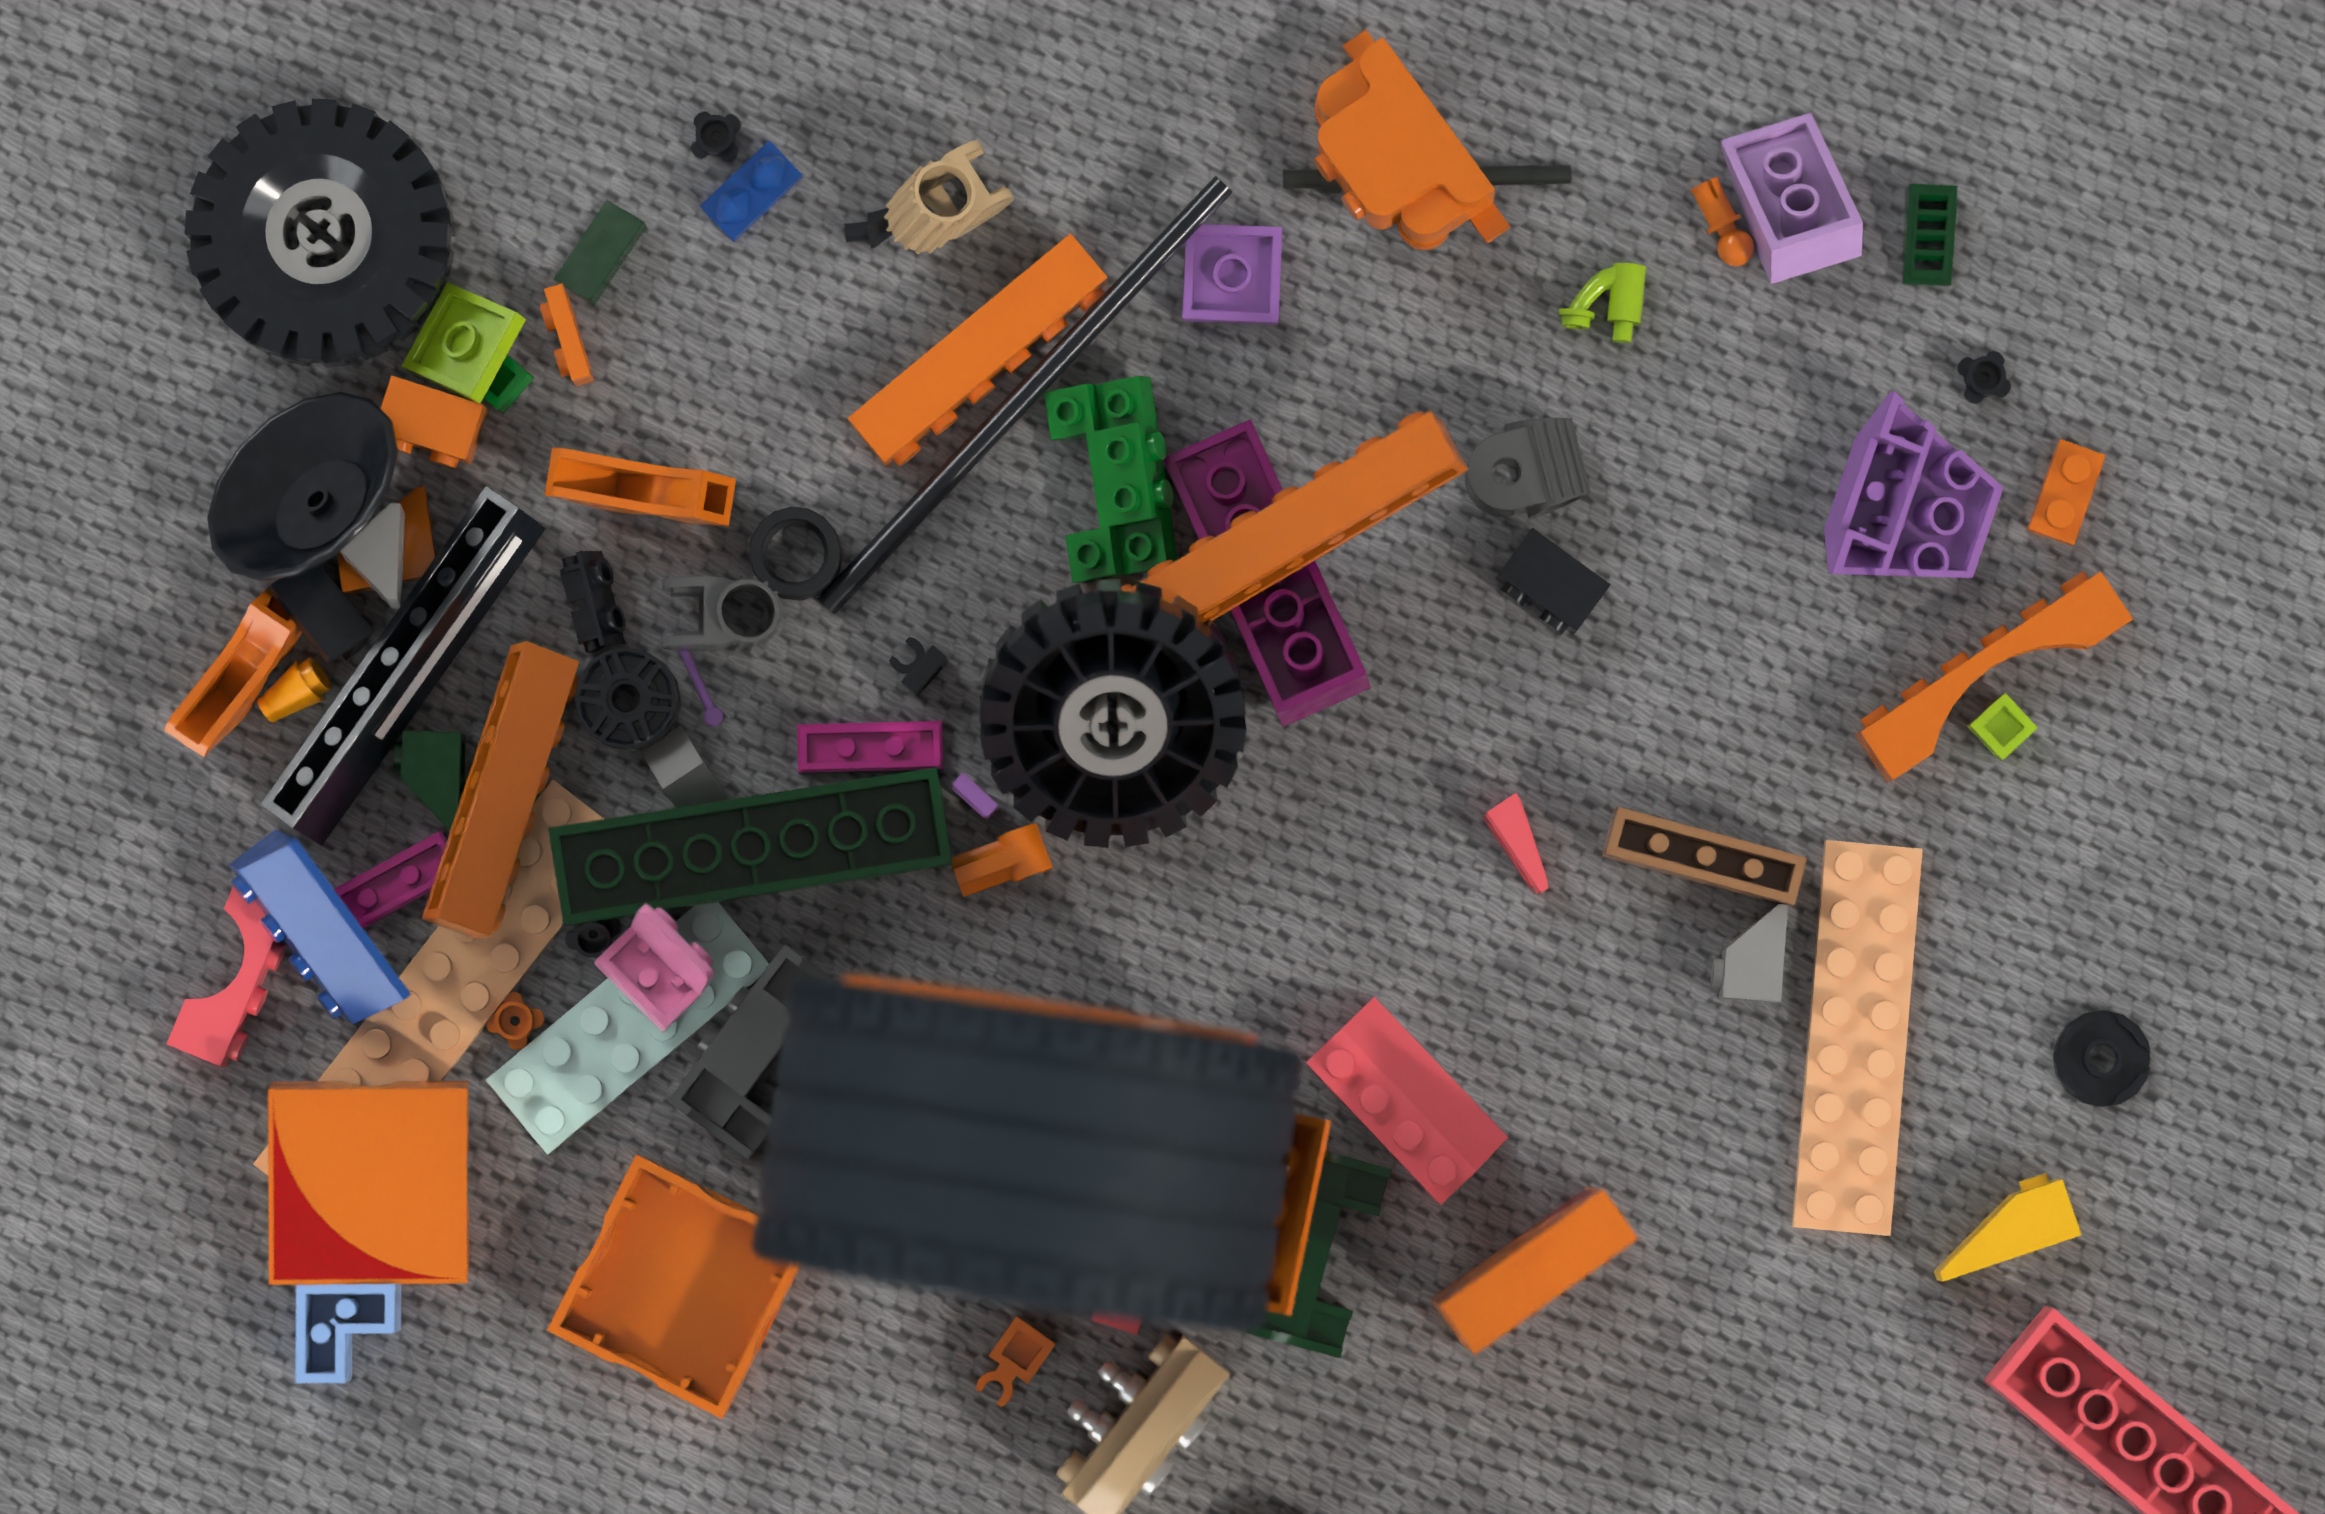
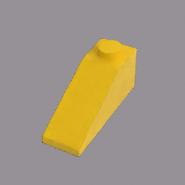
[1934,1173,2082,1282]

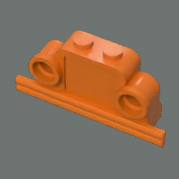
[1313,30,1510,250]

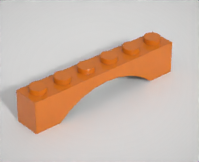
[1855,571,2133,783]

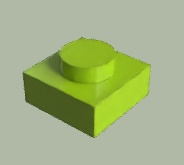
[1967,693,2038,762]

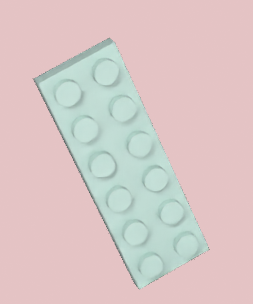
[486,902,770,1155]

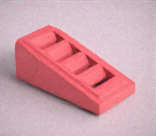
[1483,792,1549,895]

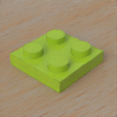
[401,282,526,404]

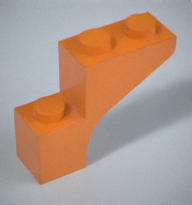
[545,447,736,526]
[164,582,302,757]

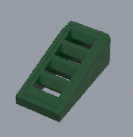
[1902,184,1957,287]

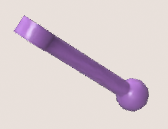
[679,651,723,726]

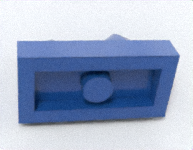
[700,140,803,243]

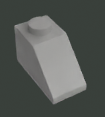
[1711,904,1788,1003]

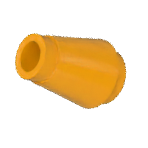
[257,657,332,723]

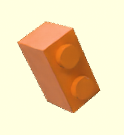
[381,375,489,469]

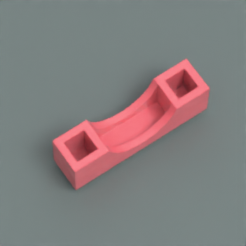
[166,886,287,1067]

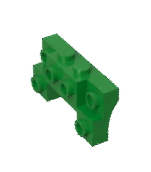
[1044,376,1178,584]

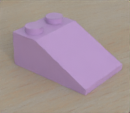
[1721,113,1863,284]

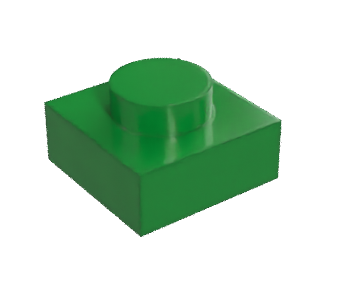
[484,354,535,414]

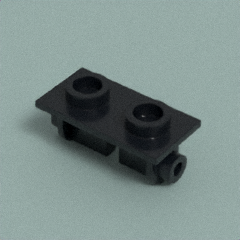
[559,551,626,653]

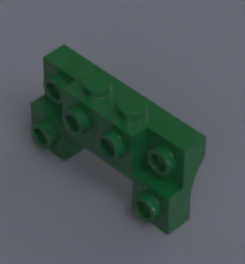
[1246,1151,1392,1358]

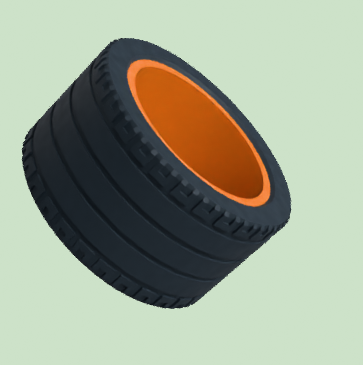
[752,974,1303,1330]

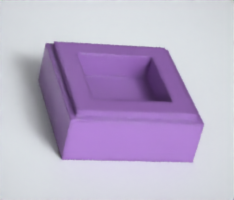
[951,772,1000,820]

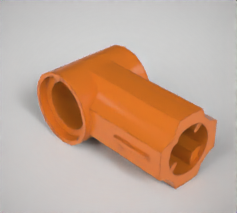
[951,823,1054,898]

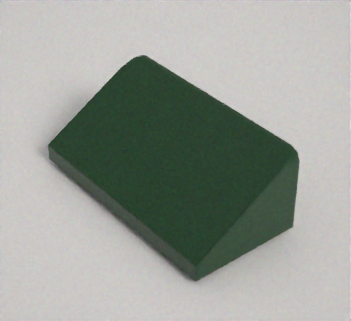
[553,200,647,306]

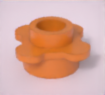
[486,992,545,1050]

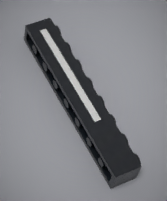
[260,486,546,846]

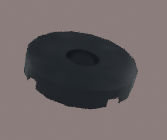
[2053,1010,2151,1107]

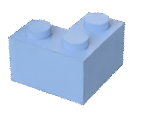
[295,1284,402,1383]

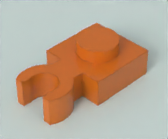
[976,1315,1056,1407]

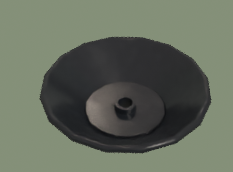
[207,392,398,581]

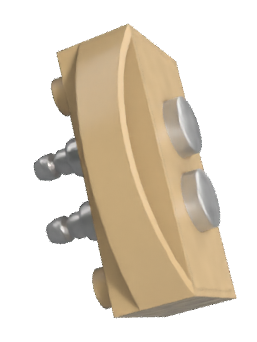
[1056,1333,1230,1514]

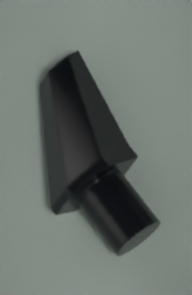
[844,208,893,249]

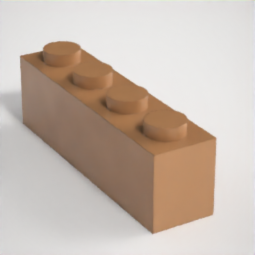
[1601,807,1807,907]

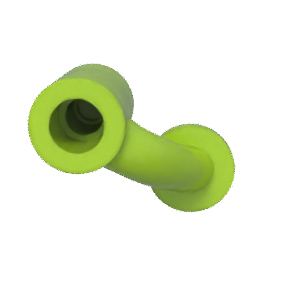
[1558,263,1646,343]

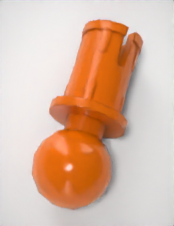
[1690,176,1755,267]

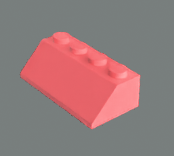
[1304,996,1508,1205]

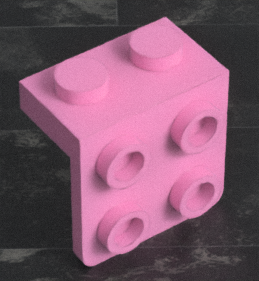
[594,904,715,1032]

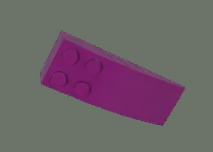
[1163,419,1371,727]

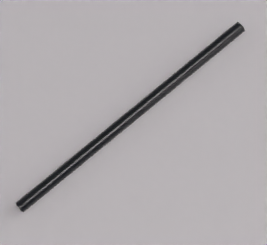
[818,176,1233,614]

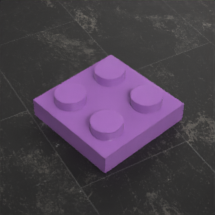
[1182,224,1283,326]

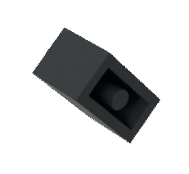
[1495,528,1611,636]

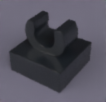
[889,637,949,697]

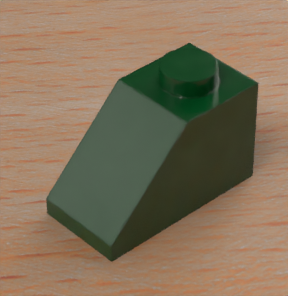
[393,731,466,830]

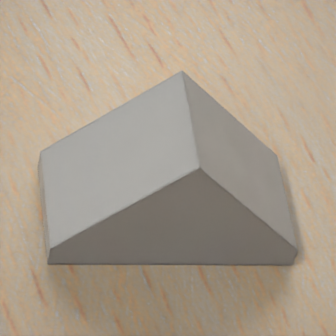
[340,503,405,609]
[641,726,730,808]

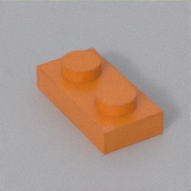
[539,283,595,386]
[2026,439,2106,547]

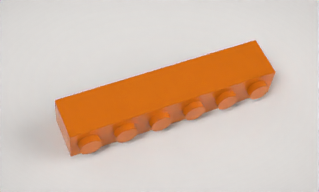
[847,233,1108,468]
[422,641,580,939]

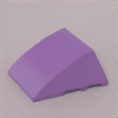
[1824,391,2004,578]

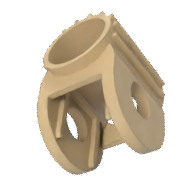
[884,140,1015,254]

